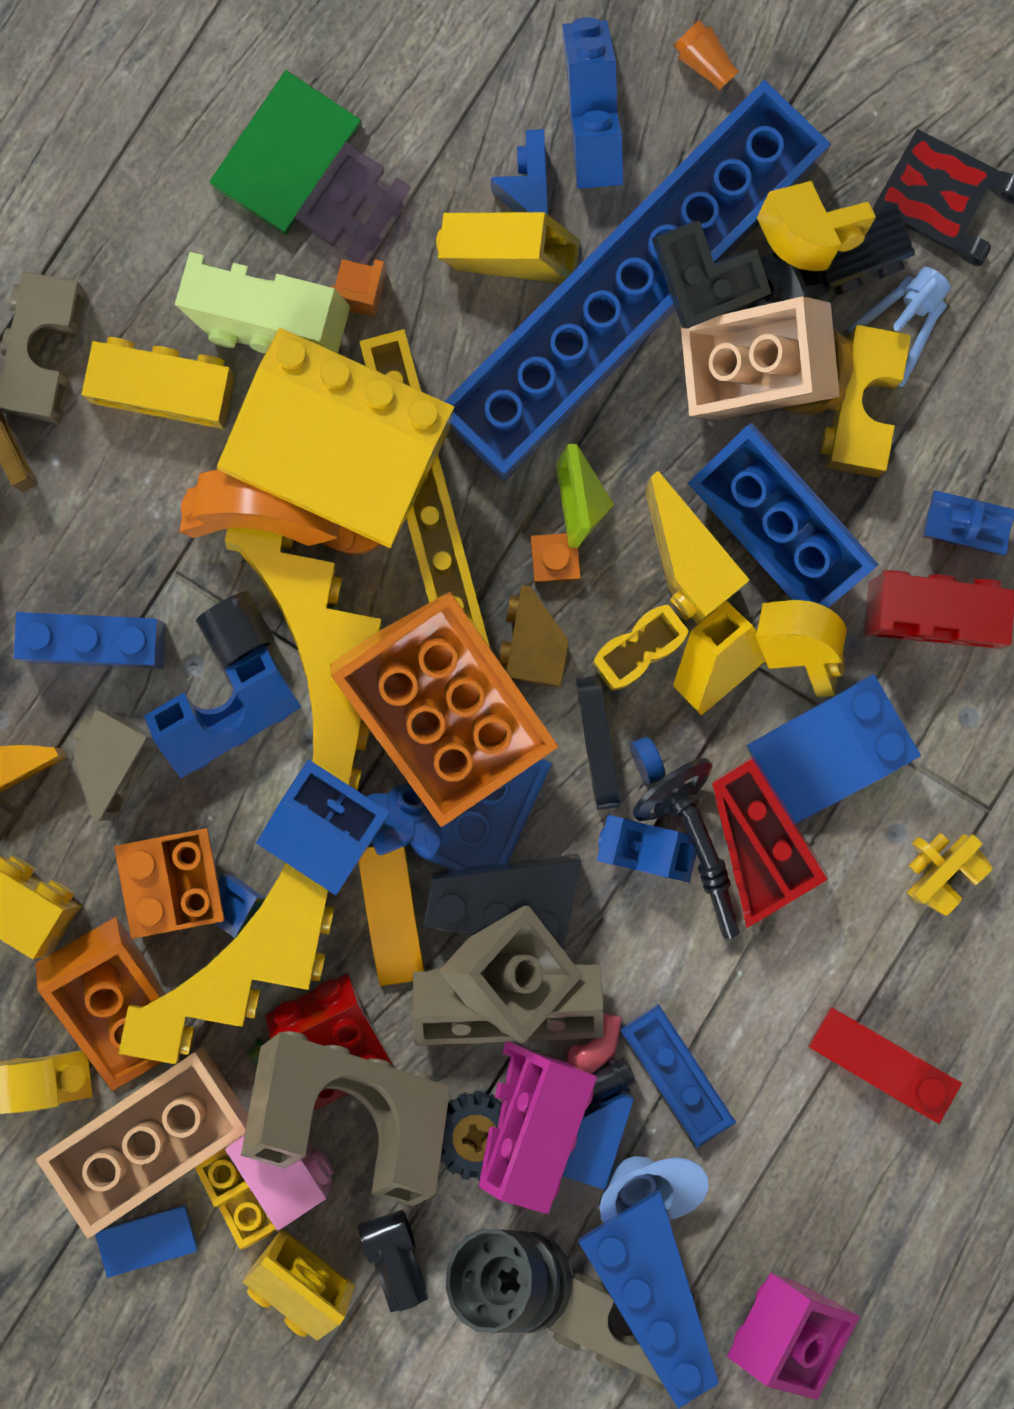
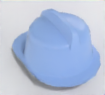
[599,1156,709,1223]

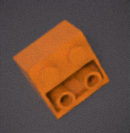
[114,828,225,939]

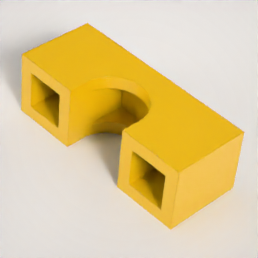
[820,325,911,478]

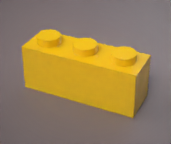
[81,337,235,429]

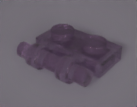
[294,142,411,263]

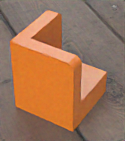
[330,259,387,318]

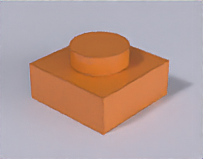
[531,533,580,584]

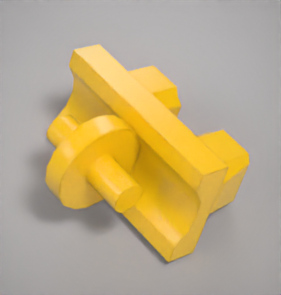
[906,833,993,916]

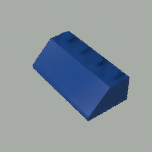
[688,423,879,608]

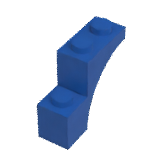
[562,17,623,189]

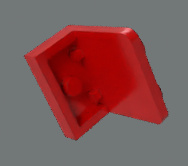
[265,973,393,1109]

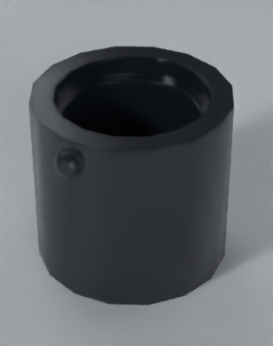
[195,591,276,670]

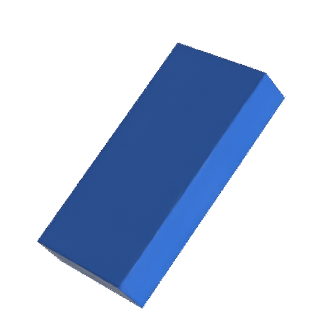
[95,1203,199,1278]

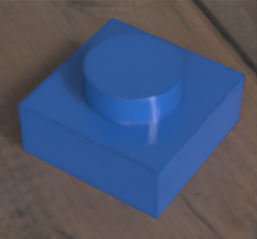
[214,874,266,938]

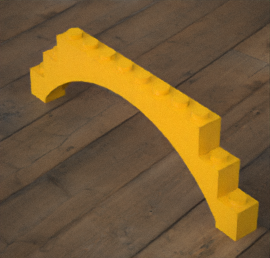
[118,528,381,1064]

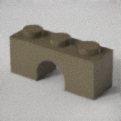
[0,271,86,425]
[549,1268,665,1391]

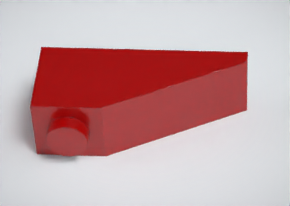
[808,1006,963,1124]

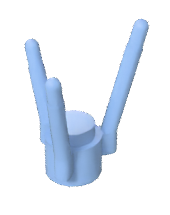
[848,267,951,387]

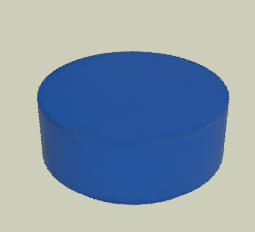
[630,736,665,785]

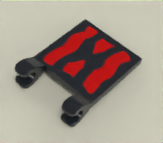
[872,129,1014,267]

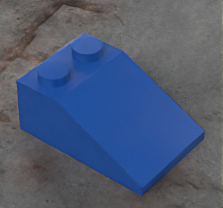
[746,674,921,823]

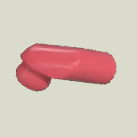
[566,1013,622,1073]

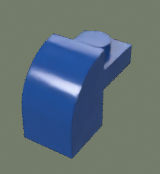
[597,815,697,883]

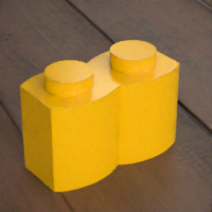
[592,605,689,691]

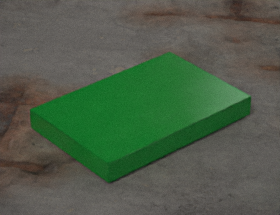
[209,70,362,236]

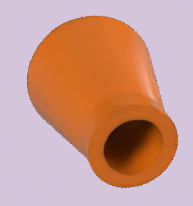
[673,20,739,90]

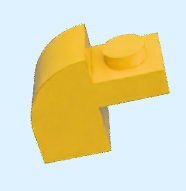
[757,181,876,271]
[756,600,847,697]
[0,1050,93,1114]

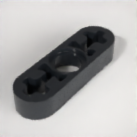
[576,675,620,811]

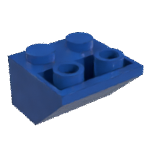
[256,759,390,895]

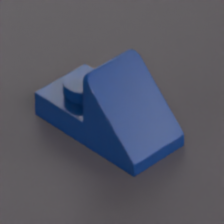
[491,129,548,215]

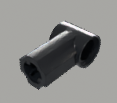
[358,1209,429,1313]

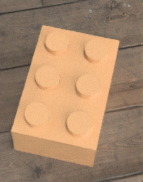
[681,296,840,420]

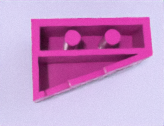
[479,1042,597,1214]

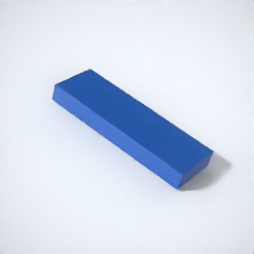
[620,1004,736,1148]

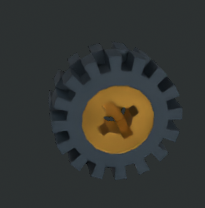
[440,1091,502,1181]

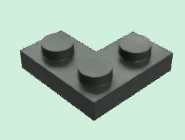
[651,221,772,328]

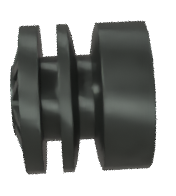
[445,1229,572,1333]

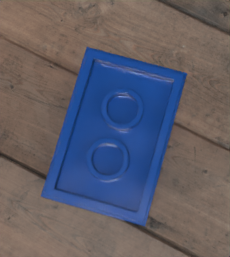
[411,759,552,870]

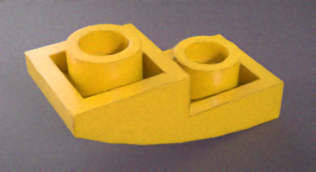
[195,1146,277,1250]

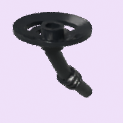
[633,758,740,939]

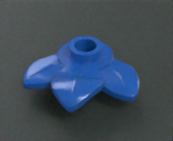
[366,784,443,860]

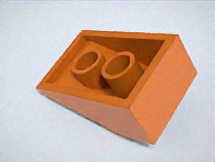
[35,916,193,1091]

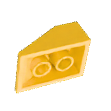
[645,471,749,625]
[242,1228,355,1341]

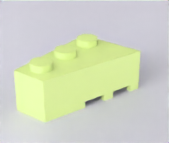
[175,252,351,354]

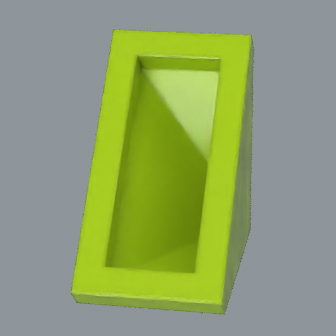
[556,444,614,548]

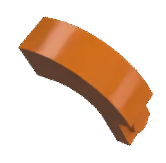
[179,470,340,546]

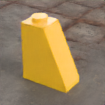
[436,212,580,284]

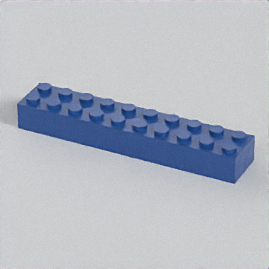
[444,80,831,482]

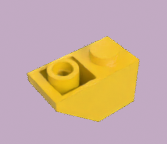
[673,600,765,716]

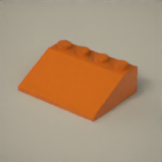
[330,592,559,827]

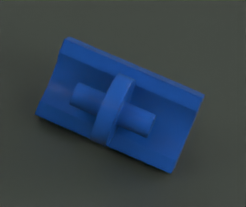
[922,490,1014,556]

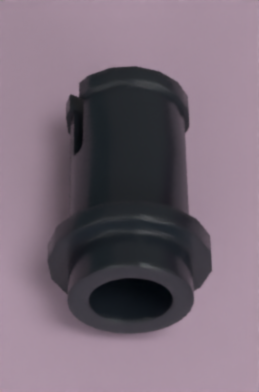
[587,1057,637,1109]

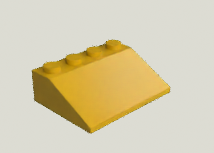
[217,327,454,548]

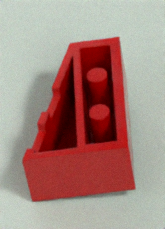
[864,570,1014,649]
[712,755,828,928]

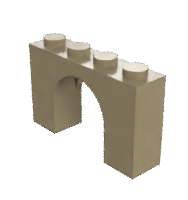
[241,1031,450,1206]

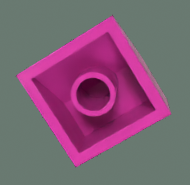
[727,1272,860,1400]

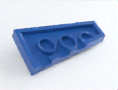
[578,1190,719,1409]

